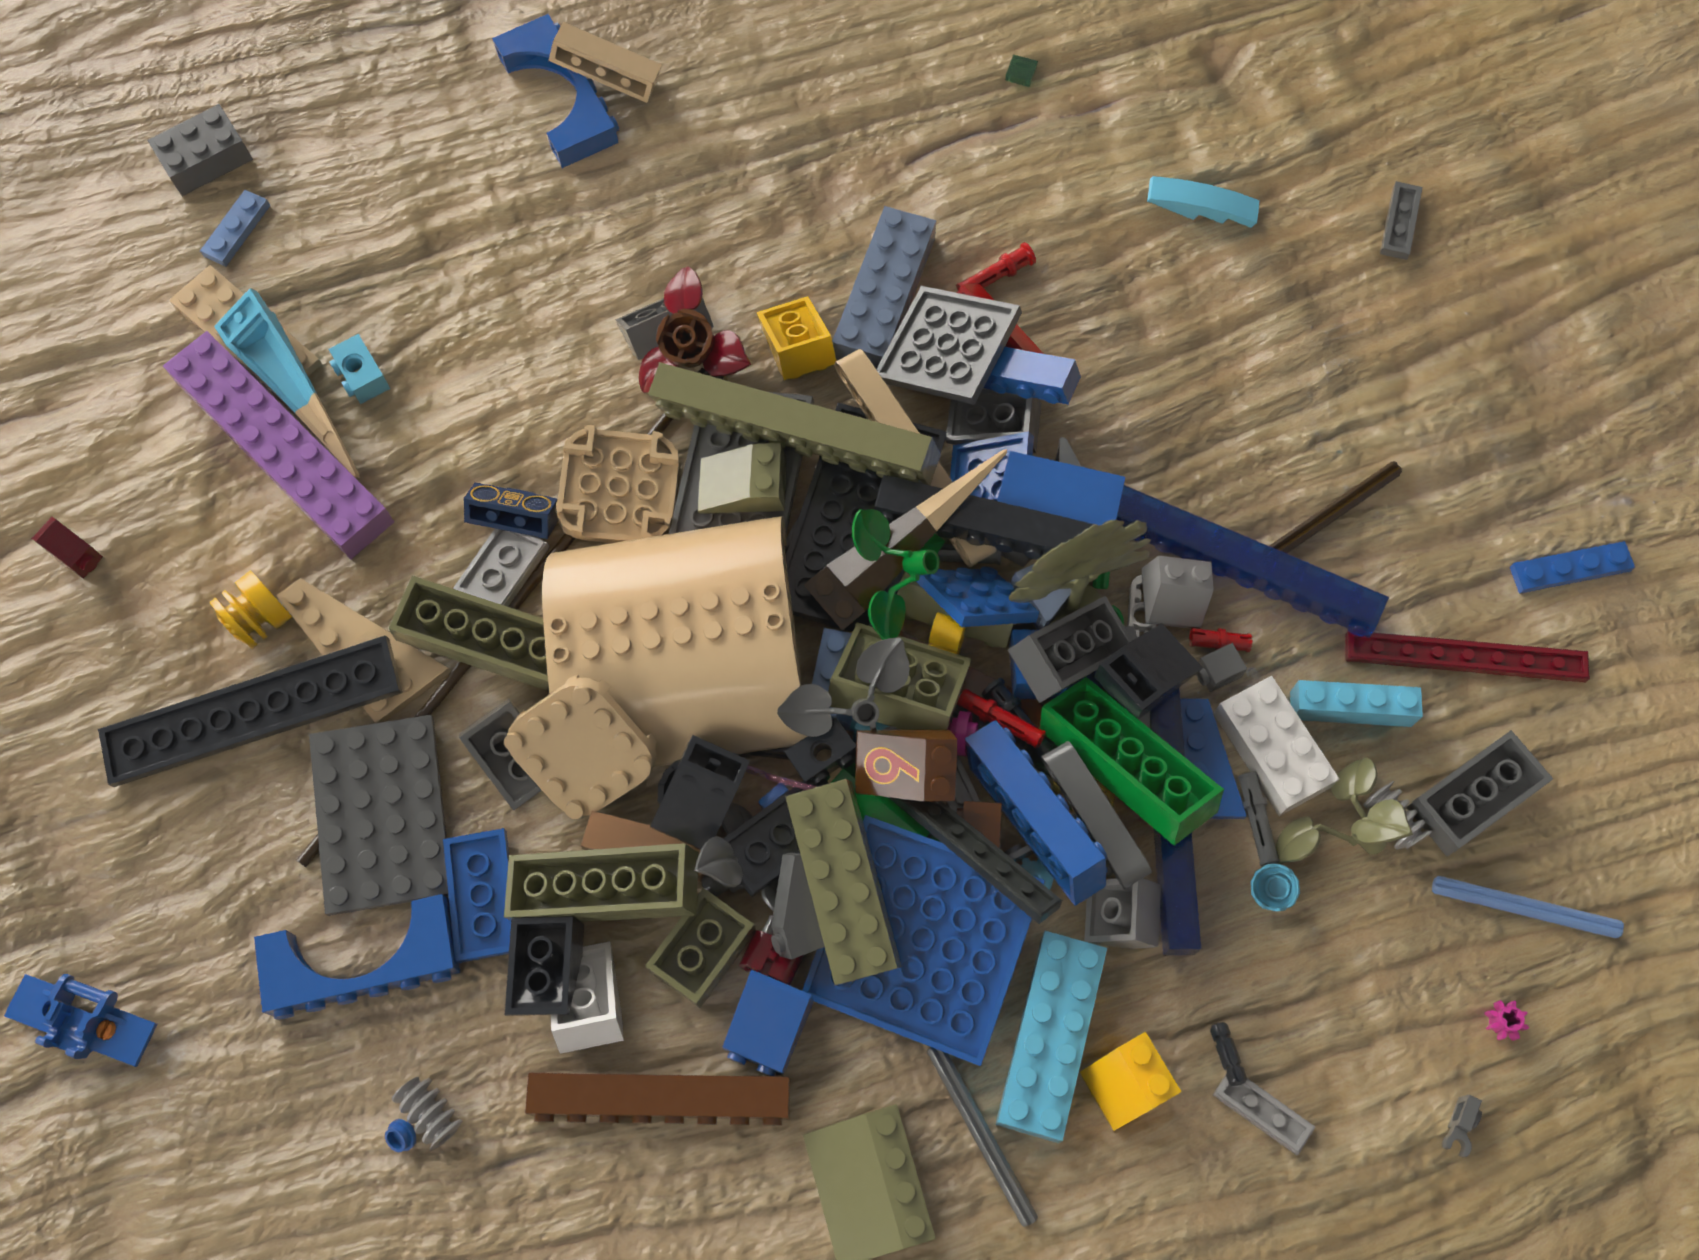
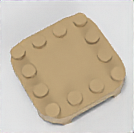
[556,425,679,543]
[504,675,657,819]

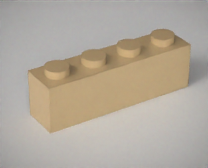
[549,22,662,103]

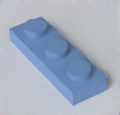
[200,190,270,267]

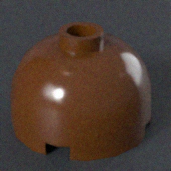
[656,309,714,369]

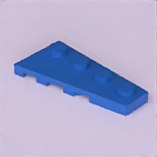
[1176,699,1247,819]

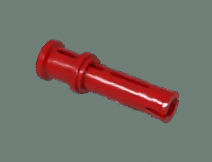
[956,242,1036,291]

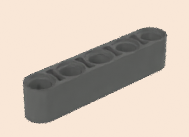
[1041,741,1152,889]

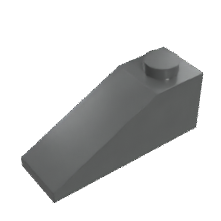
[771,853,825,959]

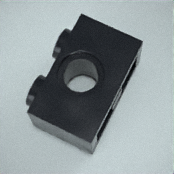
[785,717,856,788]

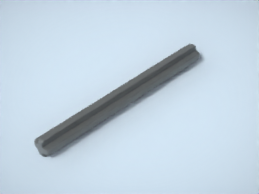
[927,1047,1038,1227]

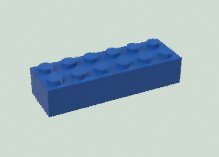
[965,720,1108,906]

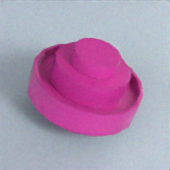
[948,711,978,756]

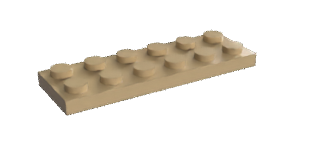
[169,265,322,401]

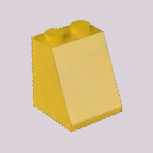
[1079,1031,1182,1131]

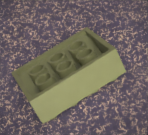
[828,623,972,730]
[803,1104,936,1260]

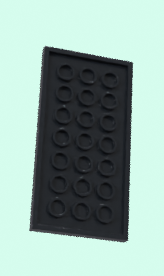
[786,403,947,632]

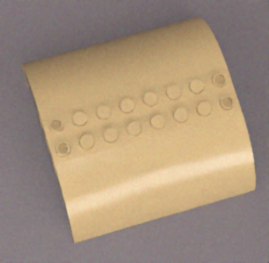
[542,516,807,767]

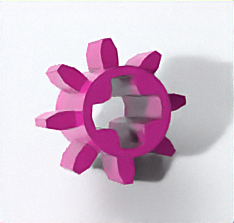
[1484,1000,1529,1041]

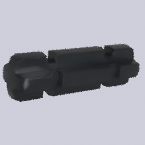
[1210,1022,1247,1086]

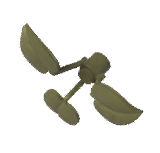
[1275,757,1413,864]

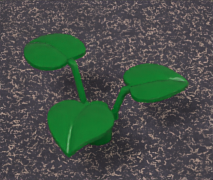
[852,509,945,640]

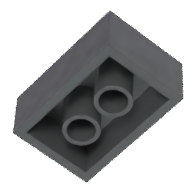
[147,104,253,196]

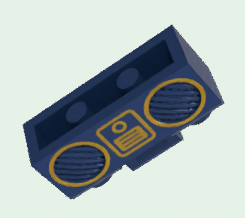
[463,482,559,539]

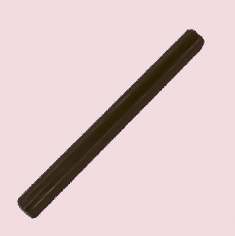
[1262,461,1402,563]

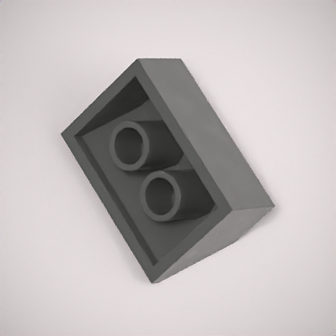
[615,298,714,360]

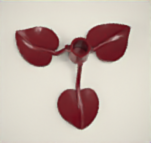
[639,266,751,393]

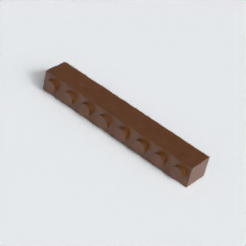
[525,1073,791,1126]

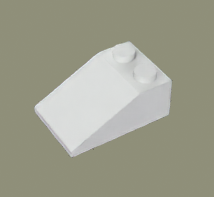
[551,941,624,1054]

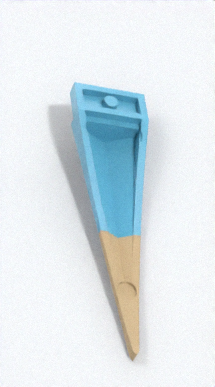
[214,288,360,478]

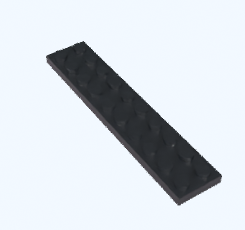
[98,635,403,787]

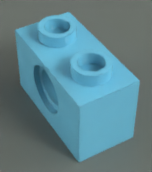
[328,334,390,404]

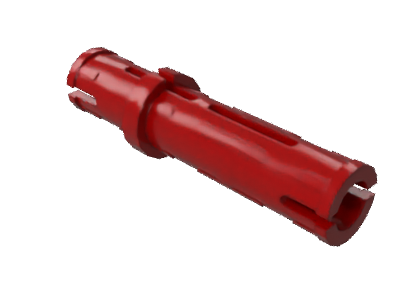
[957,688,1046,749]

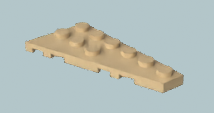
[276,578,451,723]

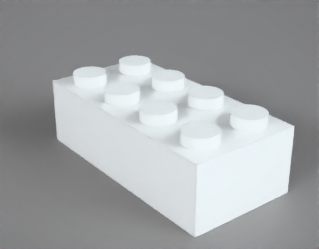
[1213,676,1339,816]

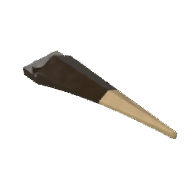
[804,449,1007,631]

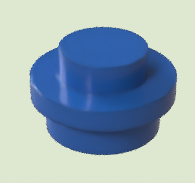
[385,1119,417,1152]

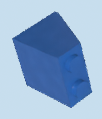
[722,969,814,1077]

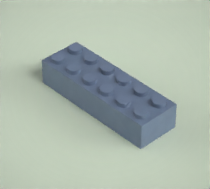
[832,206,936,369]

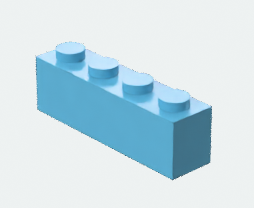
[1290,680,1423,727]

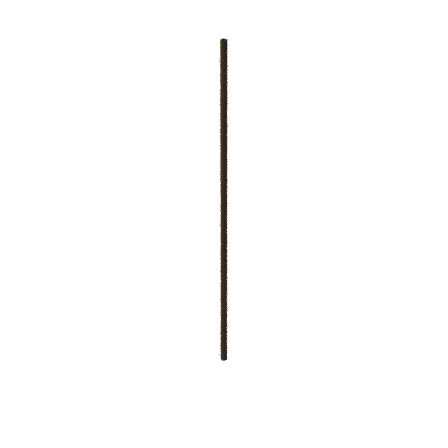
[296,368,710,867]

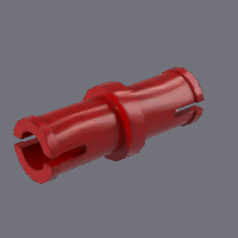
[1189,628,1253,653]

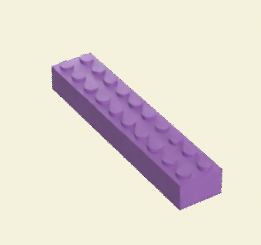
[163,331,394,560]

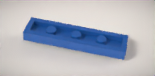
[1510,541,1635,594]

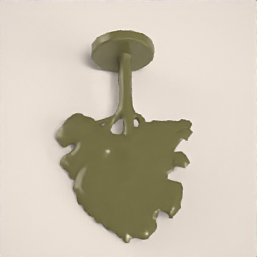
[1009,520,1152,624]

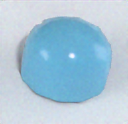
[1251,864,1300,912]

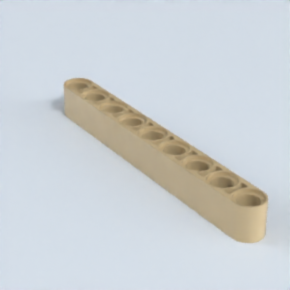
[835,349,996,567]

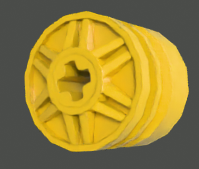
[210,570,292,649]

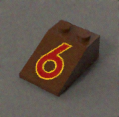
[855,730,957,801]

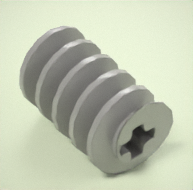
[1364,781,1433,850]
[392,1077,463,1151]

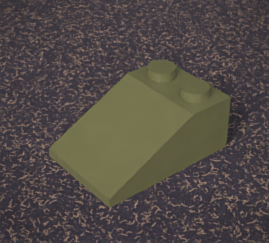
[698,443,787,514]

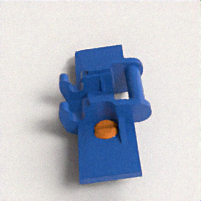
[4,974,158,1067]

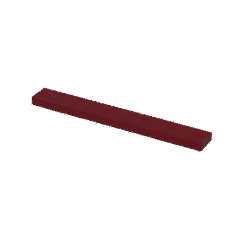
[1345,630,1590,683]

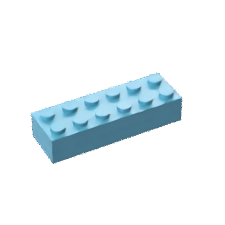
[995,931,1107,1143]

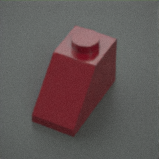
[31,516,103,579]

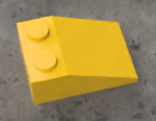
[757,296,836,380]

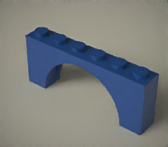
[492,14,619,168]
[254,894,460,1020]

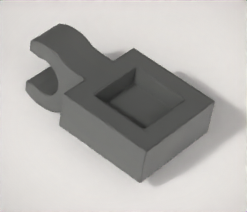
[1442,1095,1482,1158]

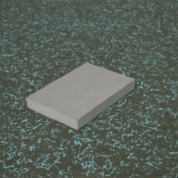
[453,529,550,607]

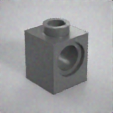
[1196,643,1247,692]

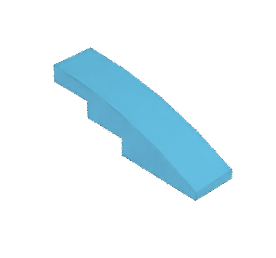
[1147,176,1260,228]

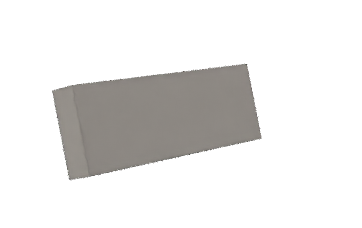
[1213,1073,1315,1155]

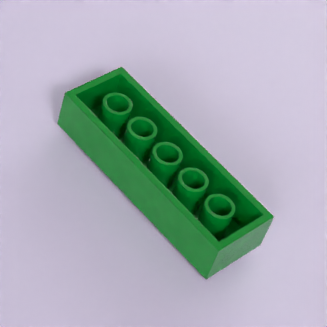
[1040,677,1224,846]

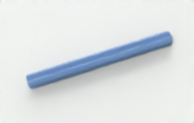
[1432,876,1624,938]

